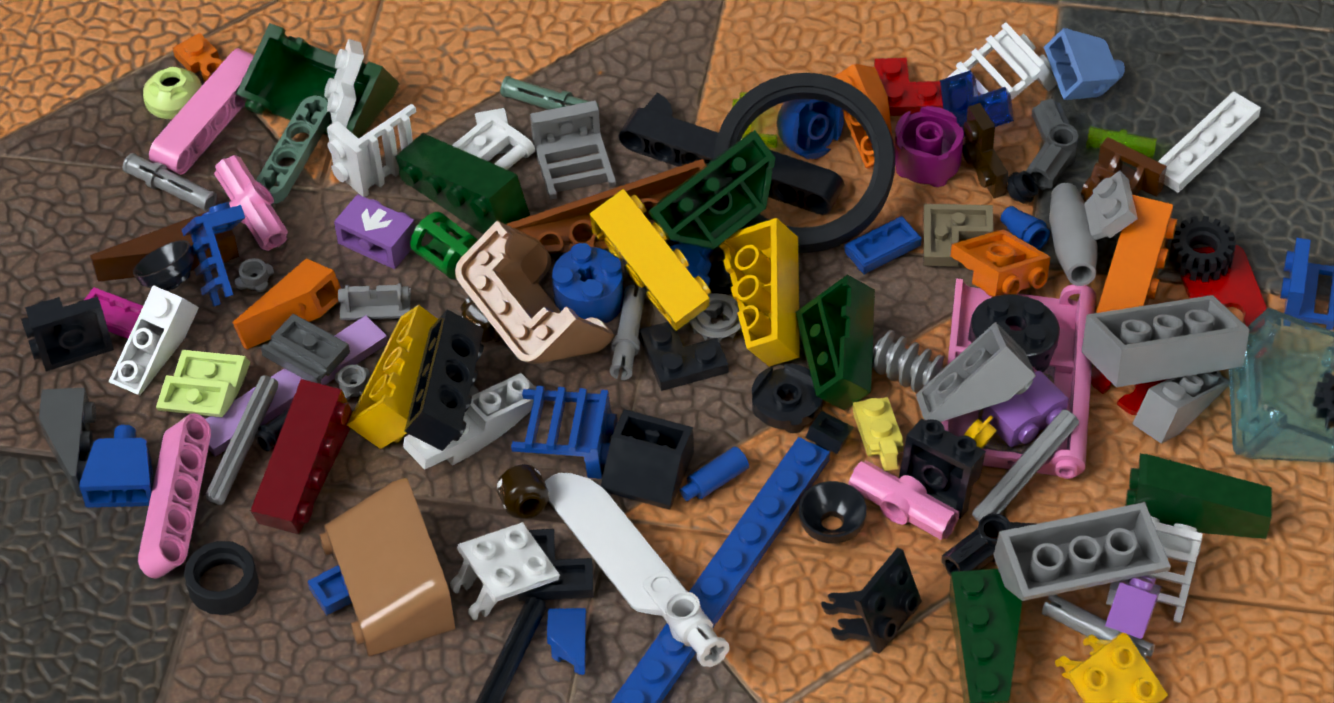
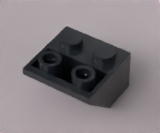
[601,409,694,510]

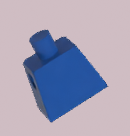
[79,425,154,508]

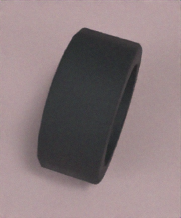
[184,541,259,615]

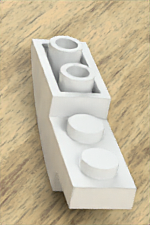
[403,373,536,470]

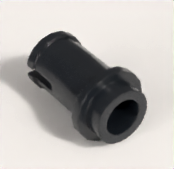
[255,408,289,451]

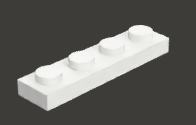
[1158,91,1261,193]

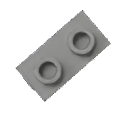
[338,283,411,320]

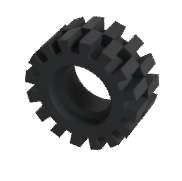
[1169,216,1236,282]

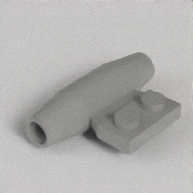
[1049,171,1138,286]

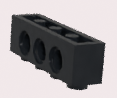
[404,309,484,451]

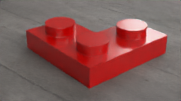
[874,58,945,116]

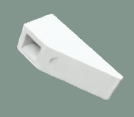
[109,286,199,396]

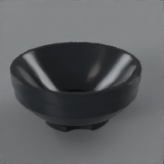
[133,240,195,291]
[799,481,867,543]

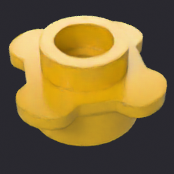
[964,415,997,449]

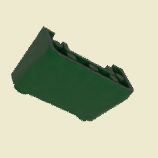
[236,23,399,140]

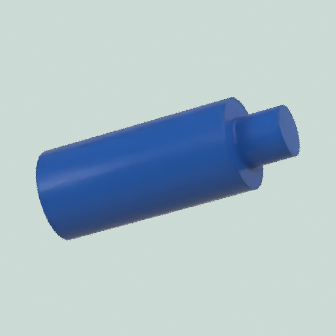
[679,446,749,501]

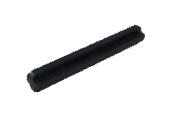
[476,596,546,703]

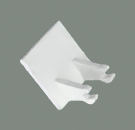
[450,522,560,620]

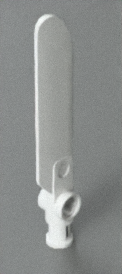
[545,473,729,667]

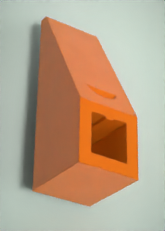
[834,64,894,169]
[232,258,341,350]

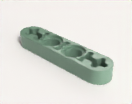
[256,96,331,204]

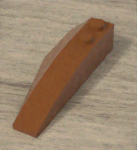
[507,159,705,254]

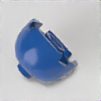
[776,99,844,159]

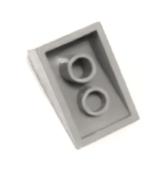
[916,322,1036,422]

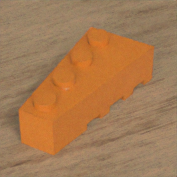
[1096,195,1178,313]

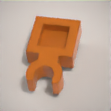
[173,32,223,82]

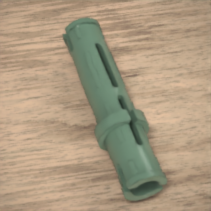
[500,76,599,110]

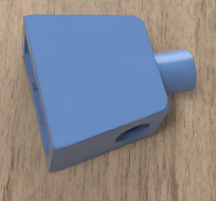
[1044,28,1125,100]

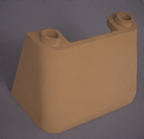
[455,220,615,364]
[319,478,455,656]

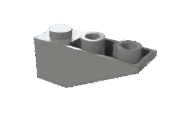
[1132,371,1231,444]

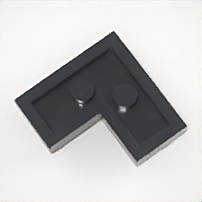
[639,322,729,391]
[518,529,594,601]

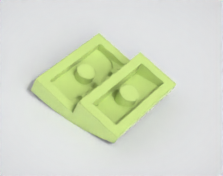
[156,350,250,417]

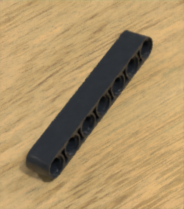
[618,107,844,215]

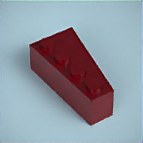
[250,379,353,534]

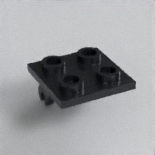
[821,548,922,654]

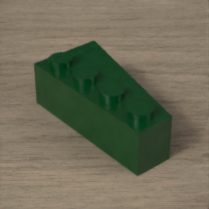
[395,133,530,234]
[949,569,1023,703]

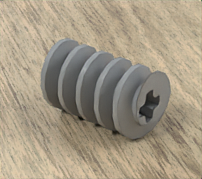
[872,330,944,393]

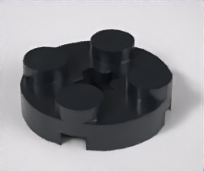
[752,364,823,433]

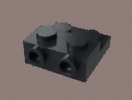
[21,296,114,371]
[899,418,986,519]

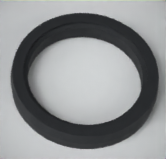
[714,73,895,253]

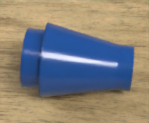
[1000,206,1050,250]

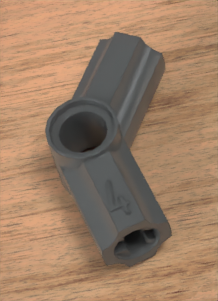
[1026,98,1079,190]

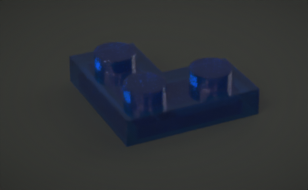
[940,70,1014,138]

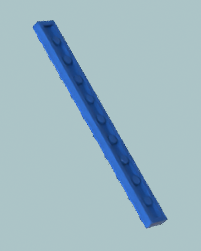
[611,437,830,703]

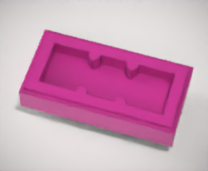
[84,287,143,339]

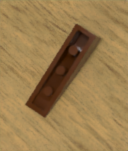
[90,211,239,282]

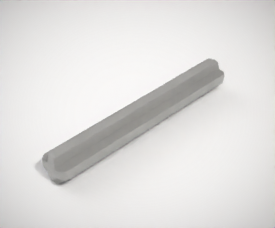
[206,375,278,505]
[972,409,1079,523]

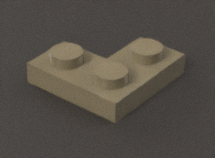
[923,204,993,266]

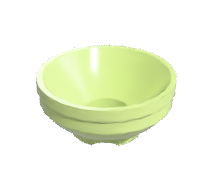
[143,67,202,119]

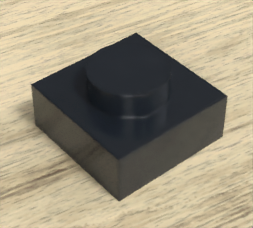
[805,411,854,454]

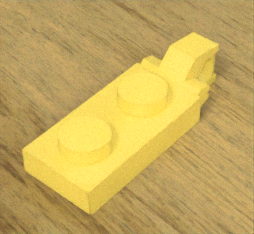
[853,397,904,471]

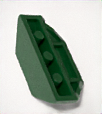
[648,130,776,250]

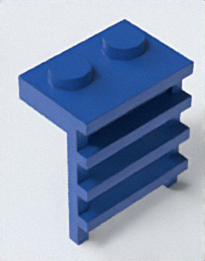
[181,202,245,307]
[1280,238,1334,330]
[511,385,618,479]

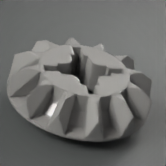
[689,293,742,343]

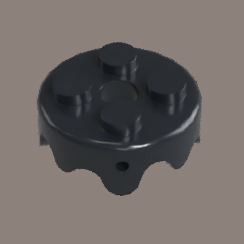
[968,294,1060,373]

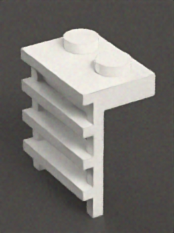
[948,22,1057,119]
[327,104,416,197]
[1106,516,1203,623]

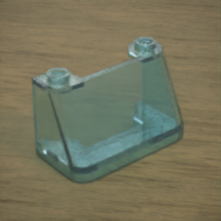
[1229,307,1334,463]

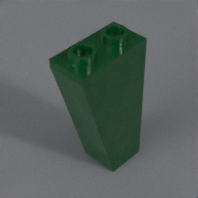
[1125,454,1272,539]

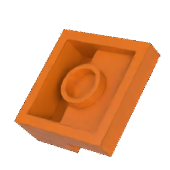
[950,229,1051,297]

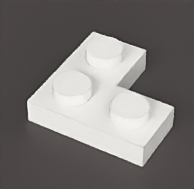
[324,39,364,127]

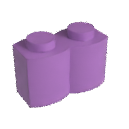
[982,371,1069,447]

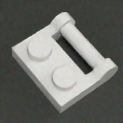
[452,113,535,170]

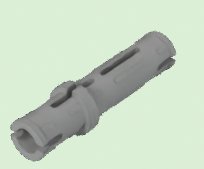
[123,153,217,212]
[610,285,646,380]
[1042,594,1155,663]

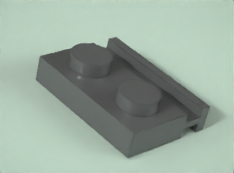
[261,314,350,384]

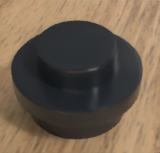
[1007,171,1038,204]

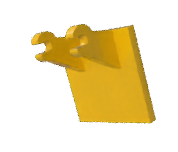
[1055,632,1168,703]

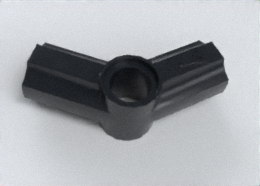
[941,513,1038,576]

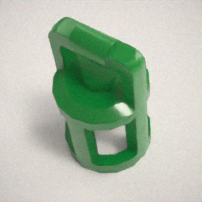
[410,212,478,280]

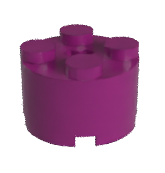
[894,106,964,187]

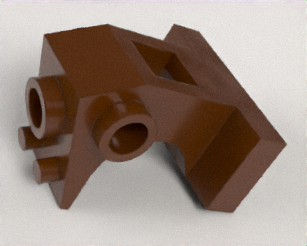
[1081,137,1167,202]

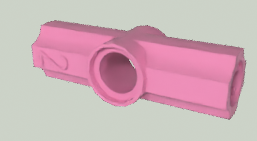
[214,155,288,251]
[849,461,959,540]

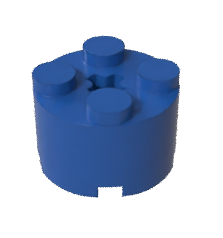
[552,243,624,323]

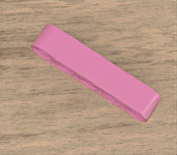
[149,48,254,175]
[138,413,211,579]

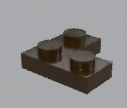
[962,103,1008,199]

